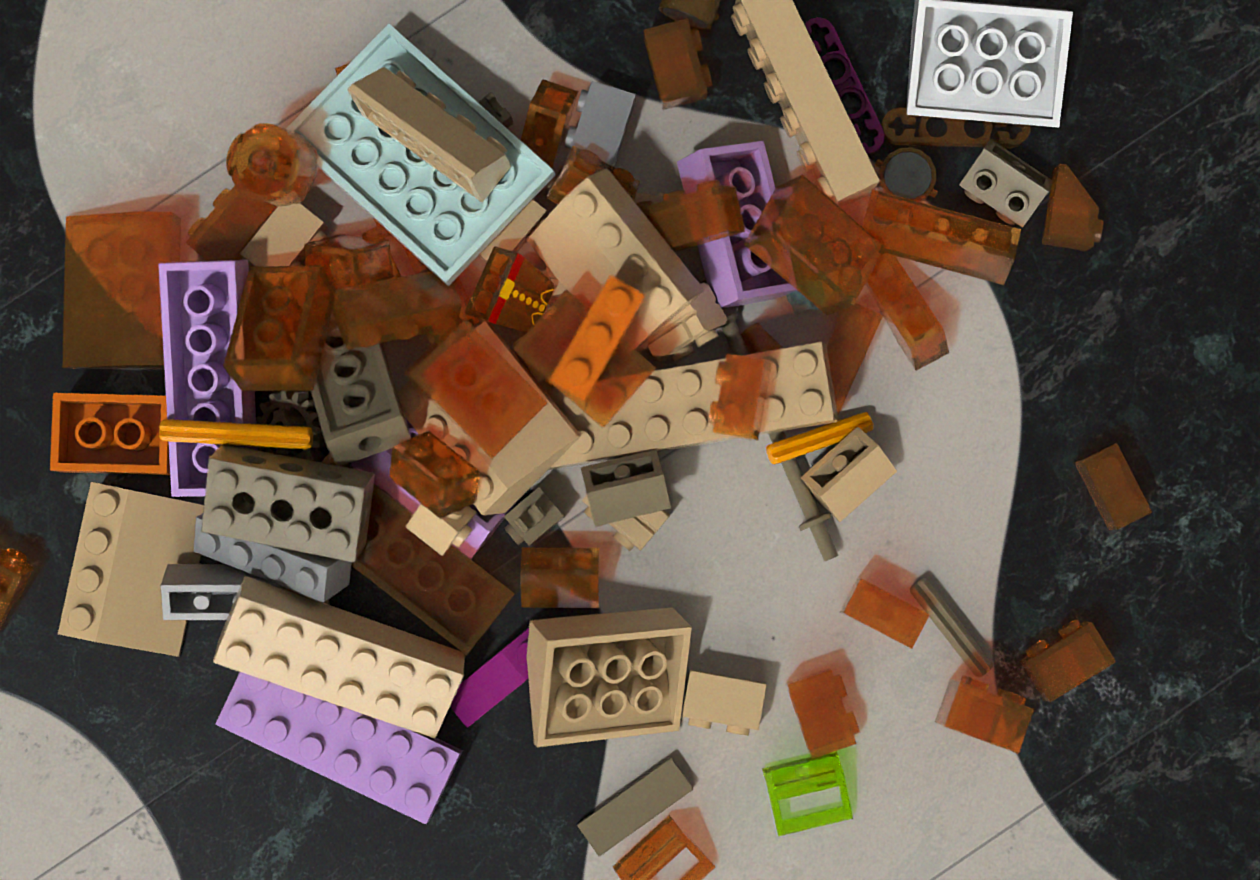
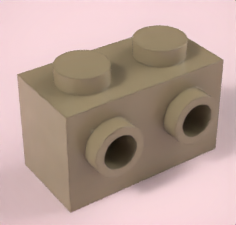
[959,139,1053,228]
[581,449,671,527]

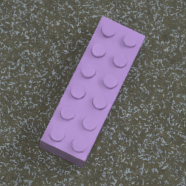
[159,259,258,497]
[215,672,463,824]

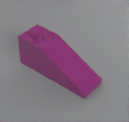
[450,629,529,728]

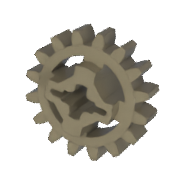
[256,390,328,461]

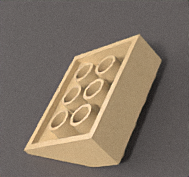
[527,168,705,360]
[397,321,581,515]
[58,482,204,657]
[527,607,692,747]

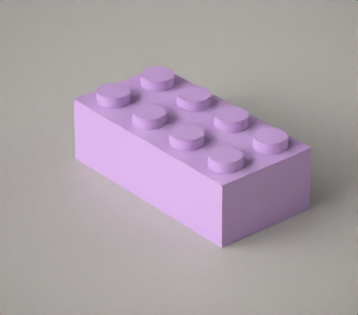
[677,141,801,309]

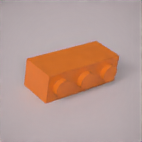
[549,275,646,403]

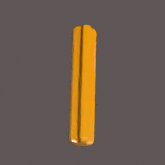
[766,412,874,464]

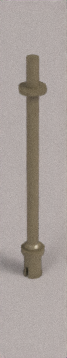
[699,280,839,562]

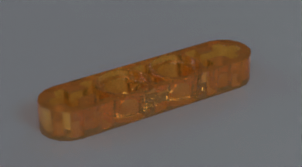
[881,108,1031,148]

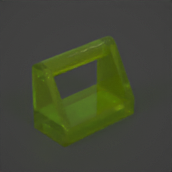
[762,751,853,837]

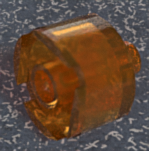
[226,123,317,207]

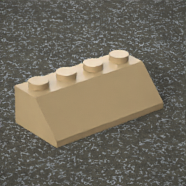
[347,67,511,203]

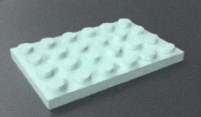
[282,24,555,286]

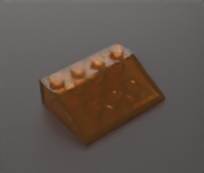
[63,211,181,369]

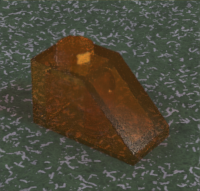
[520,79,578,169]
[1042,164,1103,251]

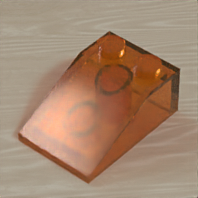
[404,318,548,459]

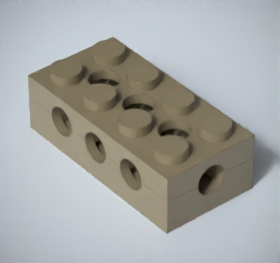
[292,297,412,466]
[201,444,375,562]

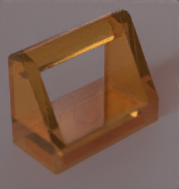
[613,815,716,880]

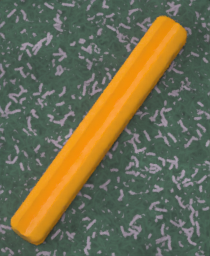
[159,419,313,449]

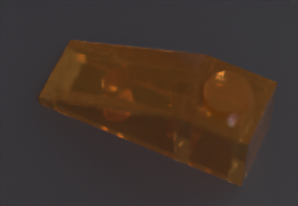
[856,247,949,371]

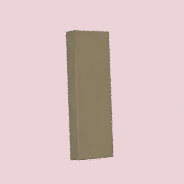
[577,757,693,857]

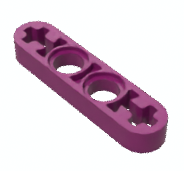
[804,17,884,156]

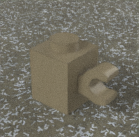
[504,487,565,547]

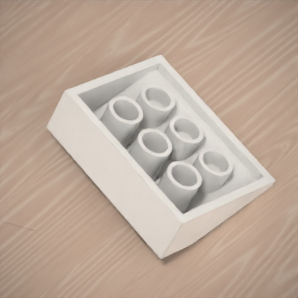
[906,0,1073,128]

